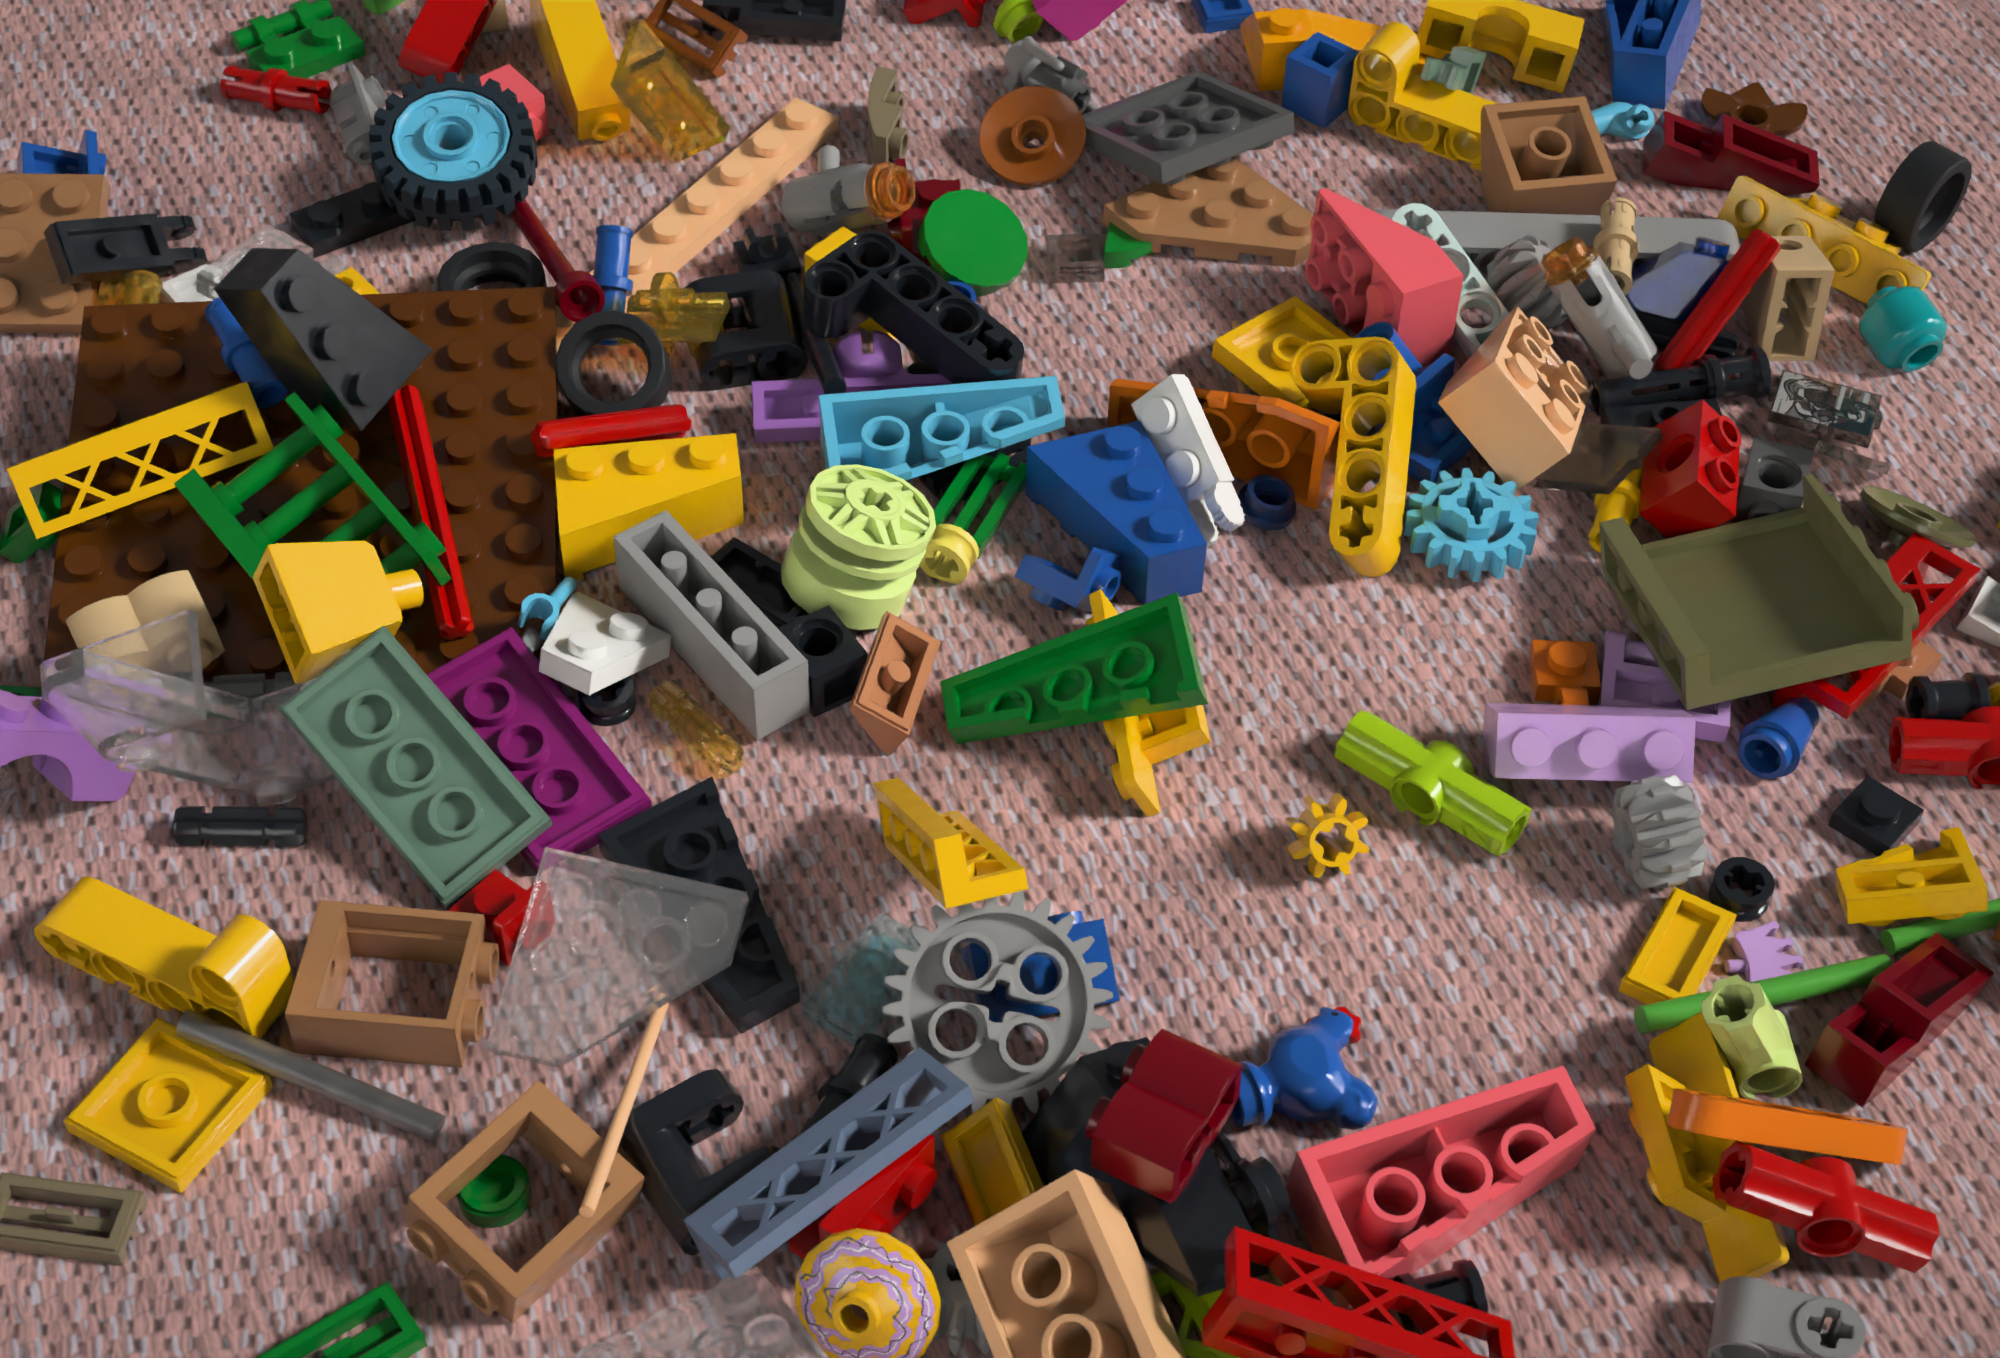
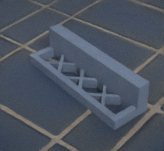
[683,1047,975,1285]

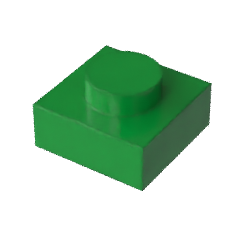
[0,481,63,564]

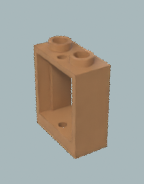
[285,900,499,1068]
[406,1080,644,1323]

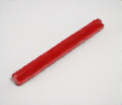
[388,384,474,640]

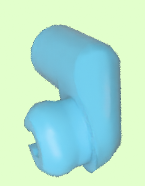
[1591,102,1654,140]

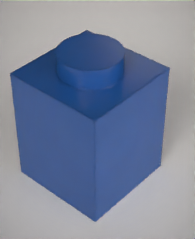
[1281,32,1359,128]

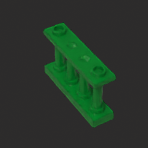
[174,392,452,586]

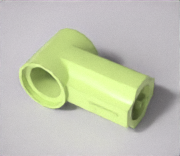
[1701,974,1803,1099]

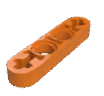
[1667,1088,1908,1165]

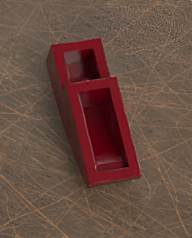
[1643,110,1820,195]
[1804,933,1994,1108]

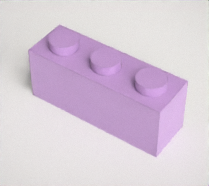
[1482,703,1696,783]

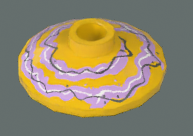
[795,1228,941,1358]

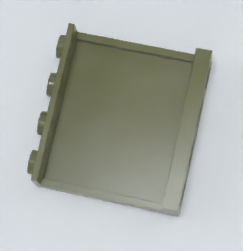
[1599,473,1919,710]

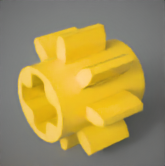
[1285,793,1370,878]

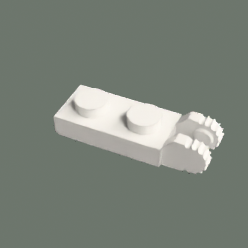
[1131,374,1245,548]

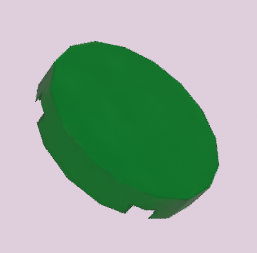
[918,189,1028,296]

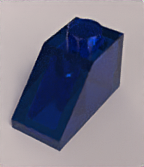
[1618,237,1735,321]

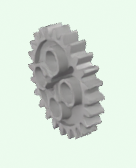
[882,890,1113,1114]

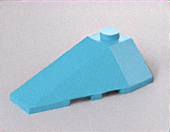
[819,376,1065,481]

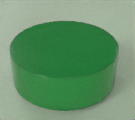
[457,1154,531,1228]

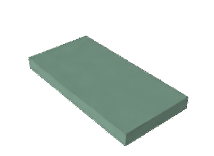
[278,626,553,910]

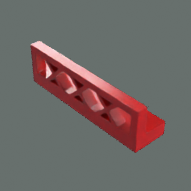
[1771,533,1980,719]
[1202,1226,1515,1358]

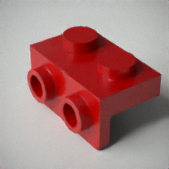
[789,1134,937,1260]

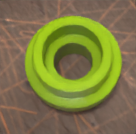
[993,0,1043,43]

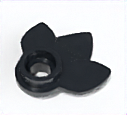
[1210,1132,1290,1269]

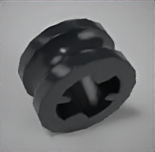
[577,675,637,726]
[1708,857,1775,922]

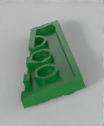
[940,592,1208,744]

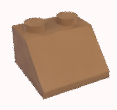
[1481,96,1618,215]

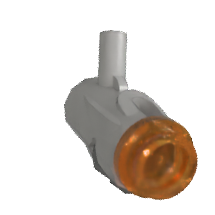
[781,145,915,236]
[1541,237,1657,379]

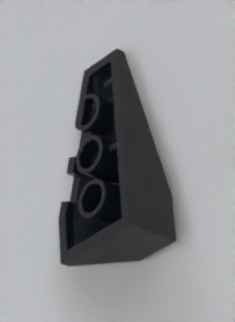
[1022,1037,1269,1297]

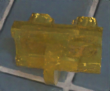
[616,272,731,360]

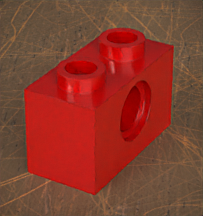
[1639,399,1742,538]

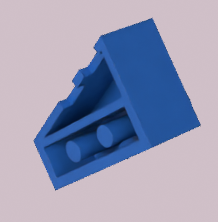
[1600,0,1701,109]

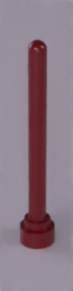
[509,199,605,322]

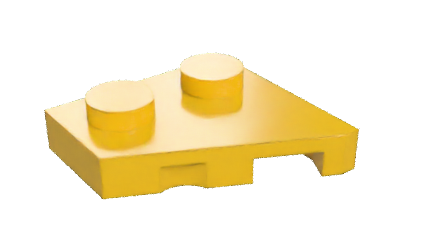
[1835,827,1988,927]

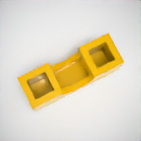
[1417,0,1585,93]

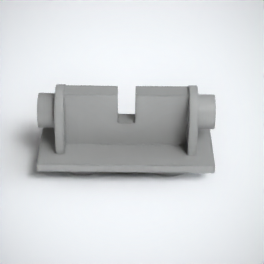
[329,62,387,165]

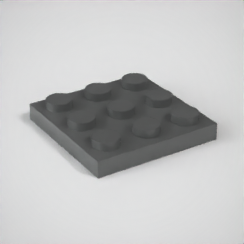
[1082,71,1295,185]

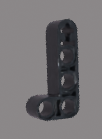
[803,231,1025,384]

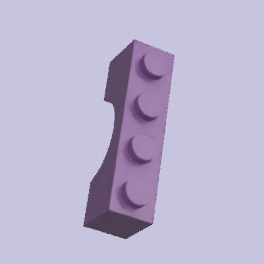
[0,690,154,801]

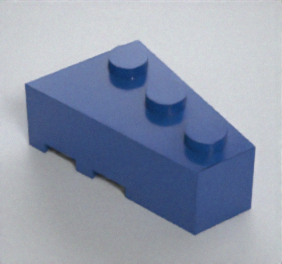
[1025,421,1207,605]

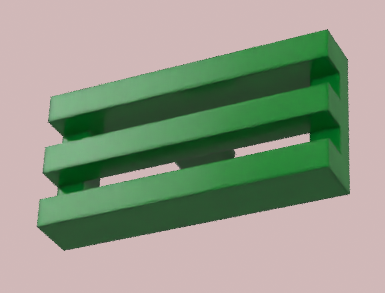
[934,452,1026,559]
[255,1281,427,1358]

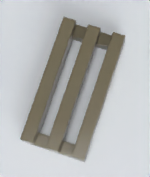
[0,1172,147,1266]

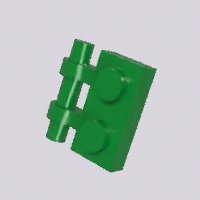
[230,0,366,78]

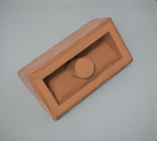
[849,611,941,755]

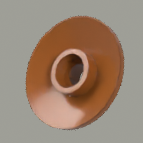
[979,86,1086,186]

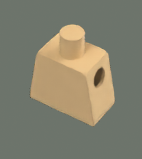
[1741,236,1834,361]

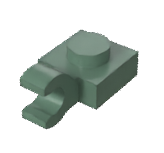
[1419,46,1487,94]

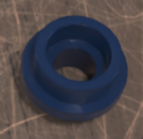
[1238,475,1296,531]

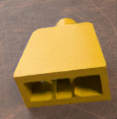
[253,541,424,685]

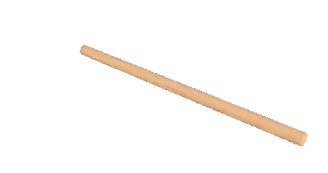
[579,995,670,1218]

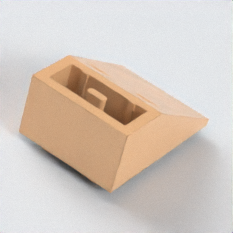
[1438,307,1589,492]

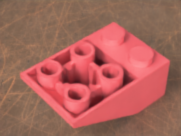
[1305,188,1464,367]

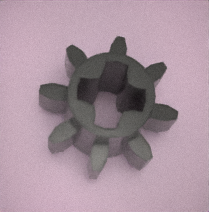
[1026,56,1091,113]

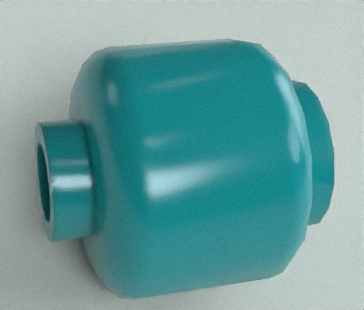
[1859,286,1947,372]

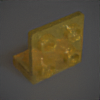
[610,19,730,161]

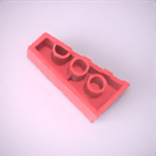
[1285,1065,1596,1311]

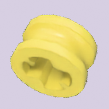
[920,524,979,585]

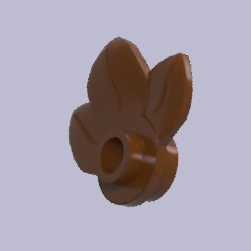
[1701,82,1808,136]

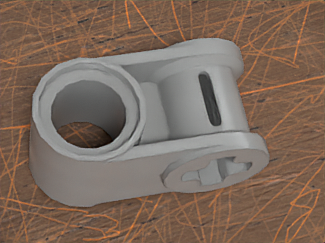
[1707,1276,1866,1358]

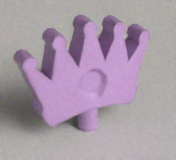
[1724,921,1804,1003]

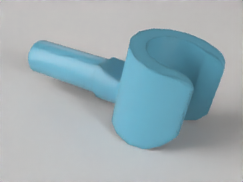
[518,577,577,640]

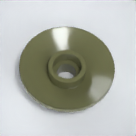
[1860,486,1976,548]

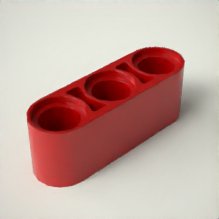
[398,0,498,84]

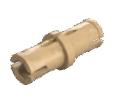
[1593,197,1639,295]

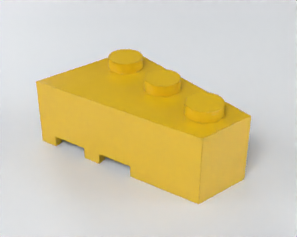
[553,433,744,581]

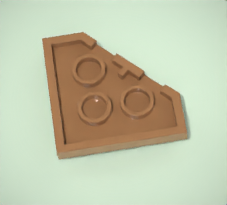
[1102,156,1314,267]

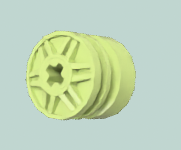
[781,464,936,630]

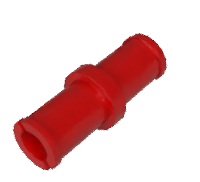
[220,65,332,115]

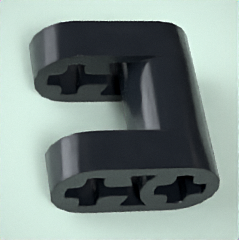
[680,270,808,391]
[617,1069,780,1255]

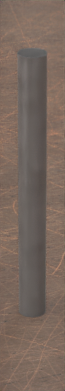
[176,1010,446,1142]

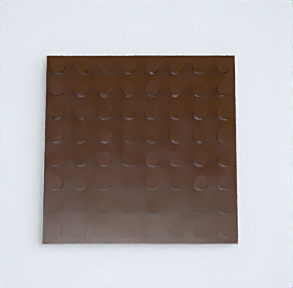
[41,286,557,699]

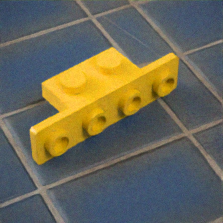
[1716,176,1931,305]
[1086,589,1211,817]
[1624,1012,1789,1283]

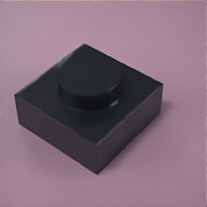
[1828,775,1924,856]

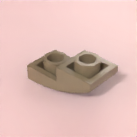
[868,66,909,177]

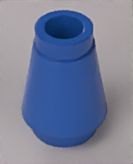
[1738,697,1820,779]

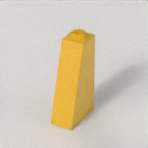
[530,0,630,141]

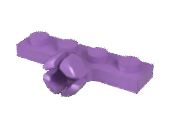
[752,330,952,443]

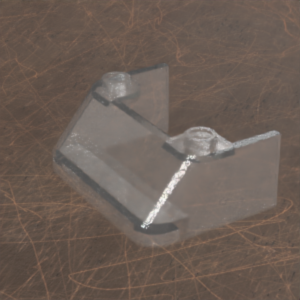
[40,610,336,805]

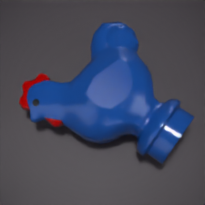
[1230,1007,1377,1130]

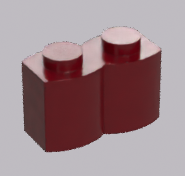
[1085,1029,1242,1204]

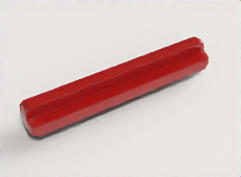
[1655,229,1781,371]
[530,404,692,457]

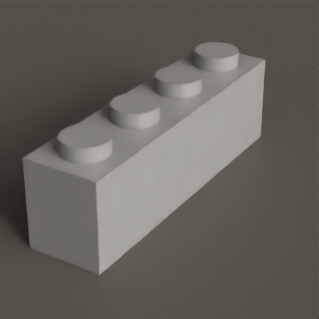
[613,510,810,740]

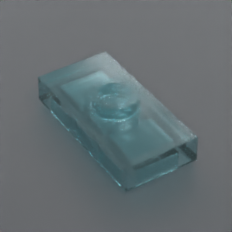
[802,912,919,1048]

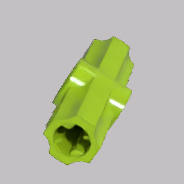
[1334,710,1532,856]

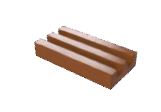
[640,0,749,78]

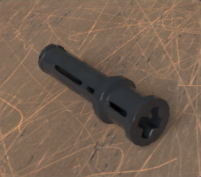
[1589,346,1772,416]

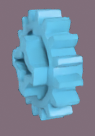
[1404,468,1539,582]

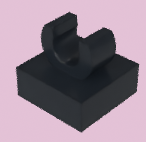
[733,223,802,278]

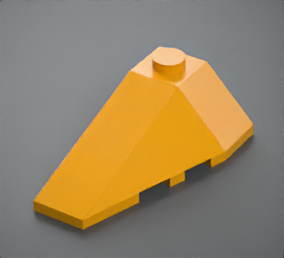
[1240,8,1442,91]

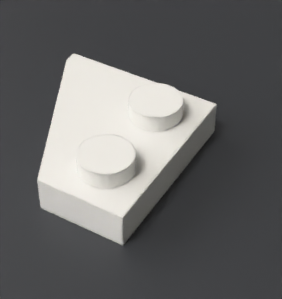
[539,592,672,695]

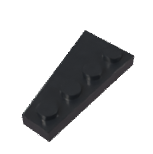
[598,777,800,1034]

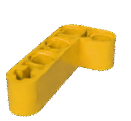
[1348,21,1498,171]
[1289,337,1416,577]
[34,876,294,1039]

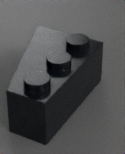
[214,248,433,431]

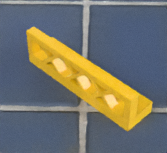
[6,381,274,539]
[873,777,1028,909]

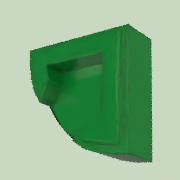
[1103,222,1155,268]

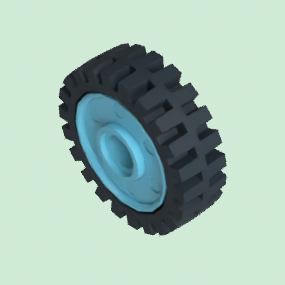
[369,72,537,231]

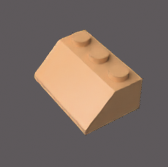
[947,1169,1187,1358]

